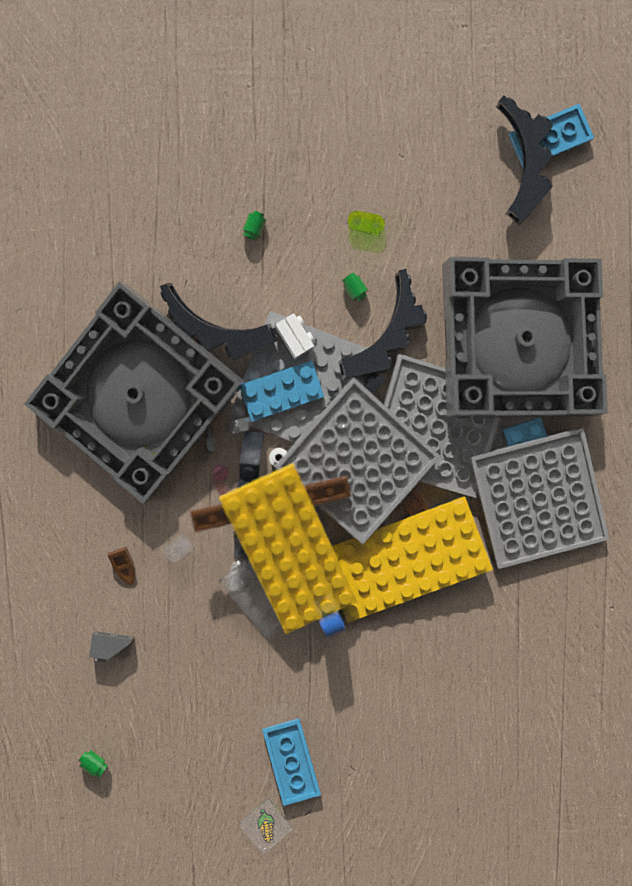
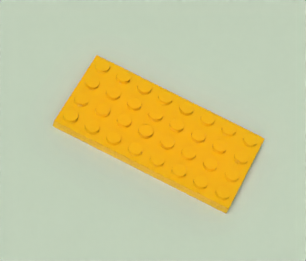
[220,464,357,634]
[332,496,493,623]

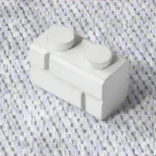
[274,313,316,360]

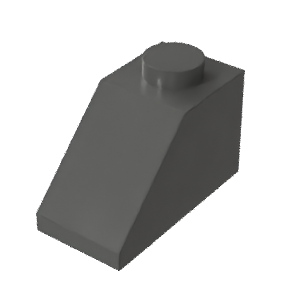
[89,631,134,662]

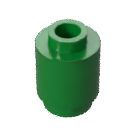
[243,211,266,241]
[342,272,369,302]
[78,750,108,778]

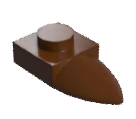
[108,546,135,585]

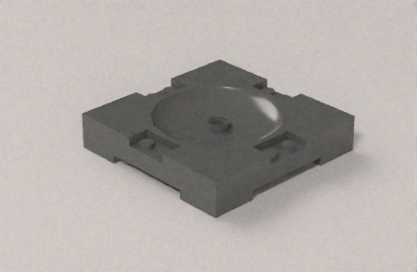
[442,257,608,418]
[24,282,246,504]

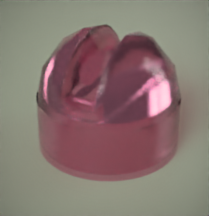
[212,465,228,480]

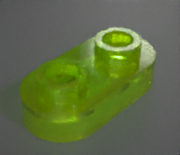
[347,211,385,235]

